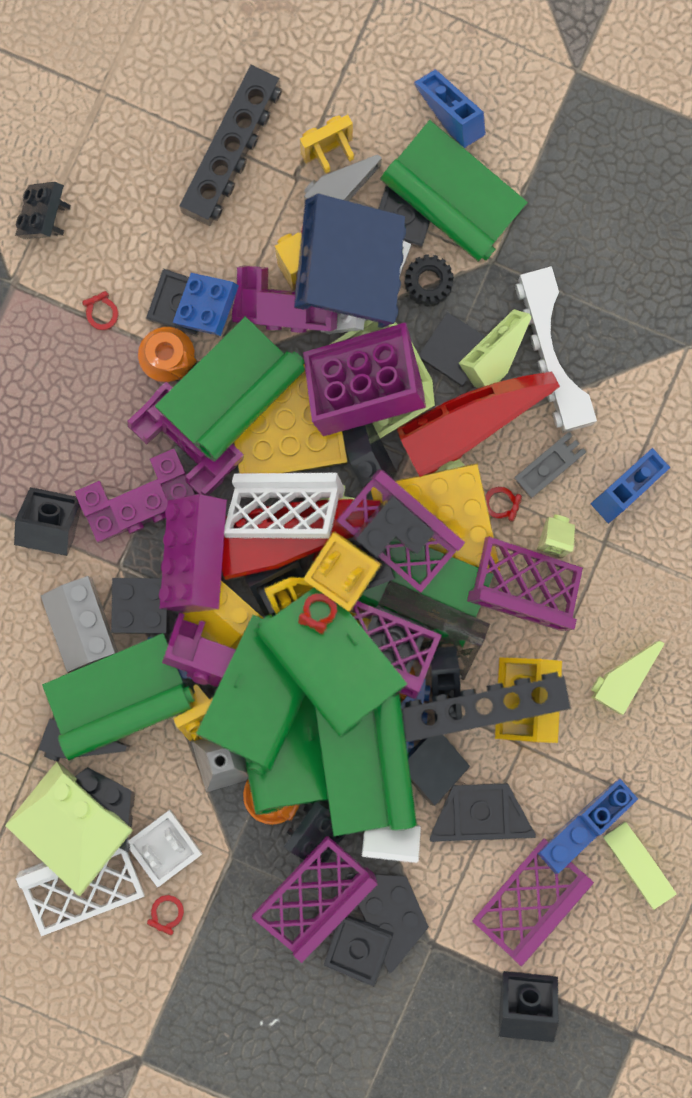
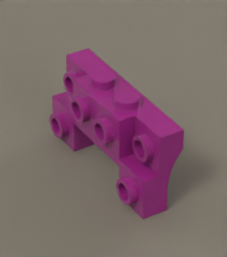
[232,265,338,333]
[127,382,244,496]
[74,448,195,543]
[162,612,235,687]

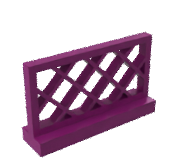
[336,470,465,593]
[467,537,583,631]
[353,601,441,699]
[252,836,377,963]
[472,839,594,967]

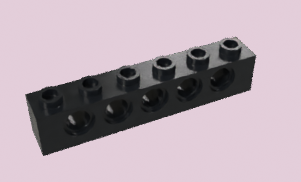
[179,65,282,226]
[401,672,571,742]

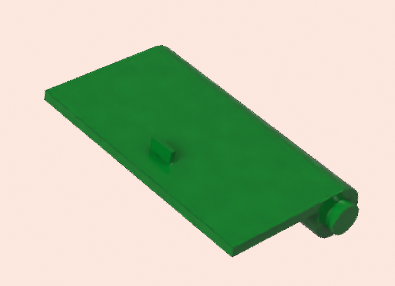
[380,120,528,262]
[155,316,305,461]
[358,537,494,648]
[257,587,407,738]
[196,614,306,775]
[42,633,195,761]
[315,693,417,836]
[244,696,328,815]

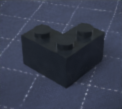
[352,495,435,557]

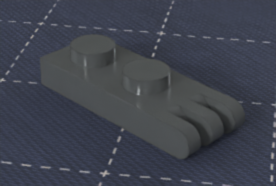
[513,432,587,499]

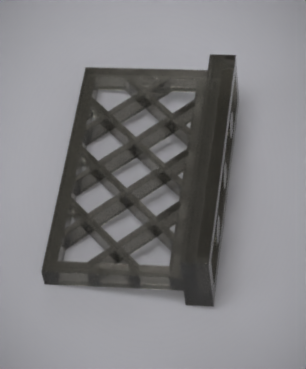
[379,581,490,680]

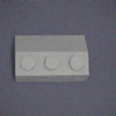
[41,576,118,672]

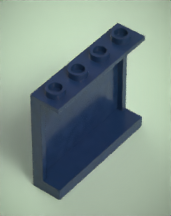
[294,193,406,328]

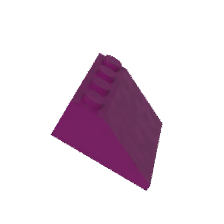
[303,322,426,436]

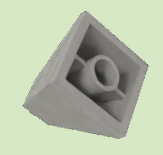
[191,738,248,792]

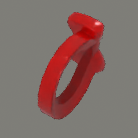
[82,291,119,331]
[485,486,522,522]
[298,594,337,634]
[147,895,184,936]

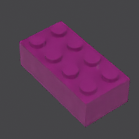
[159,494,227,613]

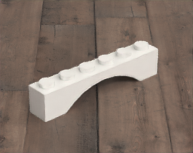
[515,266,597,433]

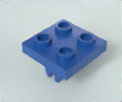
[173,273,239,336]

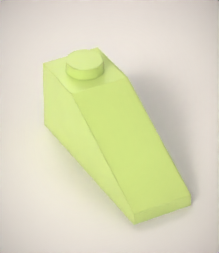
[459,310,532,388]
[537,514,575,558]
[591,641,664,715]

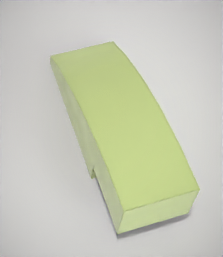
[603,822,677,909]

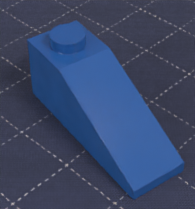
[414,69,486,148]
[590,448,671,524]

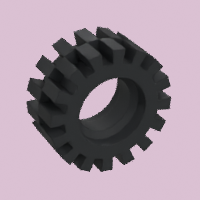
[405,254,454,307]

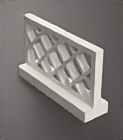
[224,473,345,538]
[16,848,145,936]

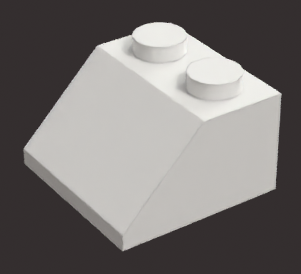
[362,825,421,863]

